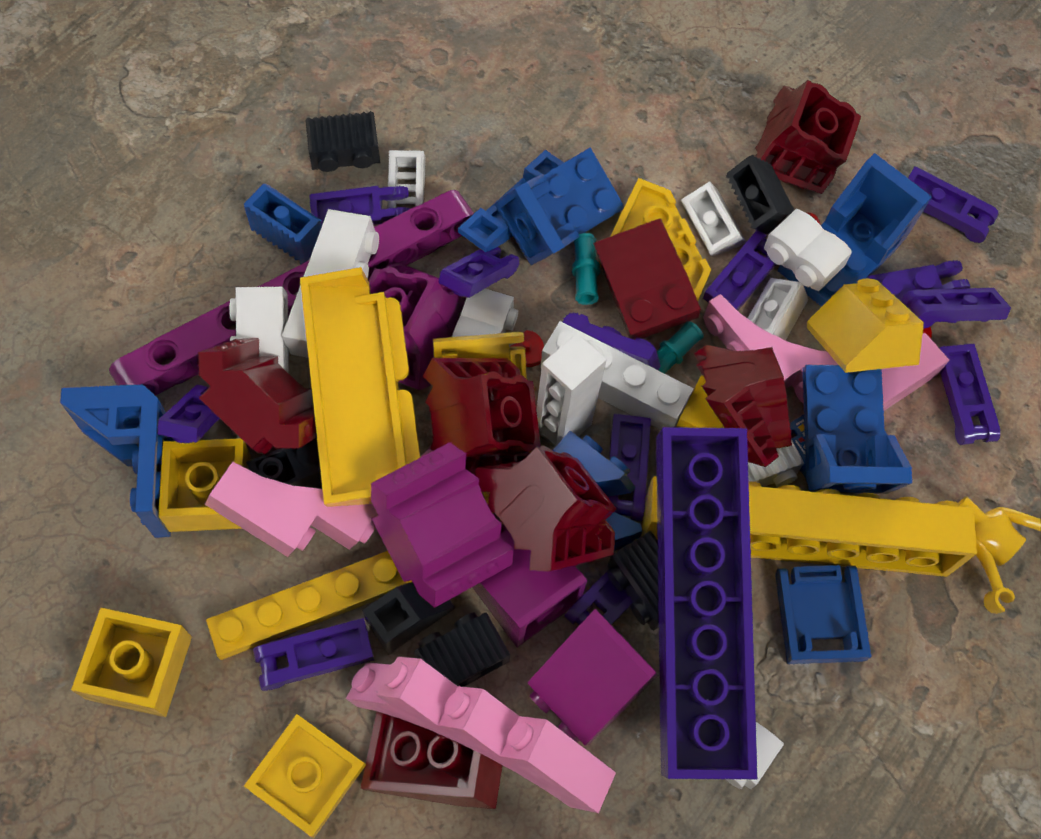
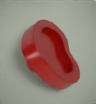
[510,330,544,367]

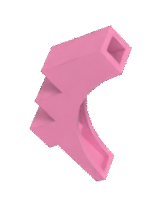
[703,294,949,410]
[205,444,432,557]
[346,657,616,813]

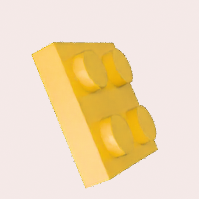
[244,714,366,838]

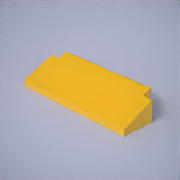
[300,267,421,507]

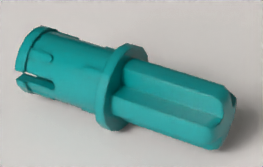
[657,321,704,374]

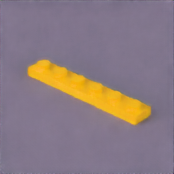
[206,551,412,660]

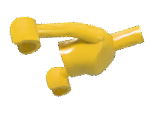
[958,496,1041,614]

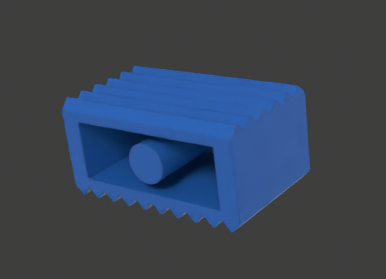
[244,184,322,264]

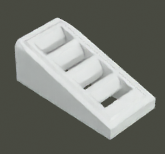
[388,150,425,208]

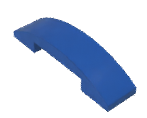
[458,150,564,252]

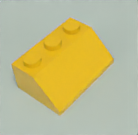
[807,278,924,373]

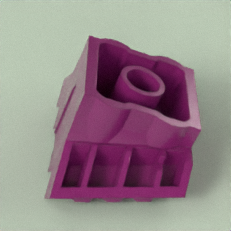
[369,263,467,390]
[371,442,514,608]

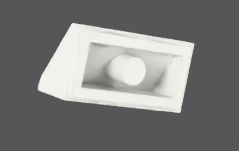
[681,181,746,256]
[747,278,808,340]

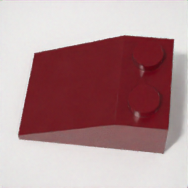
[593,218,701,340]
[360,711,503,809]

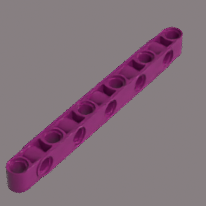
[109,190,474,396]

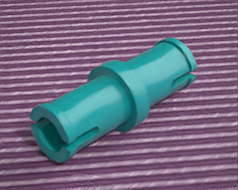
[572,233,600,305]

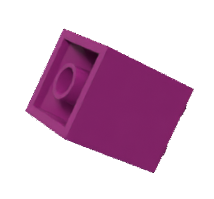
[472,525,587,648]
[527,609,659,746]

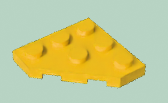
[599,178,711,301]

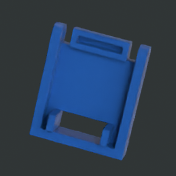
[775,565,872,664]

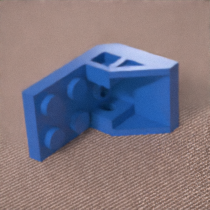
[494,147,625,265]
[777,153,932,307]
[802,365,912,494]
[60,384,174,538]

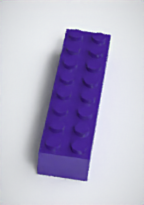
[656,427,758,780]

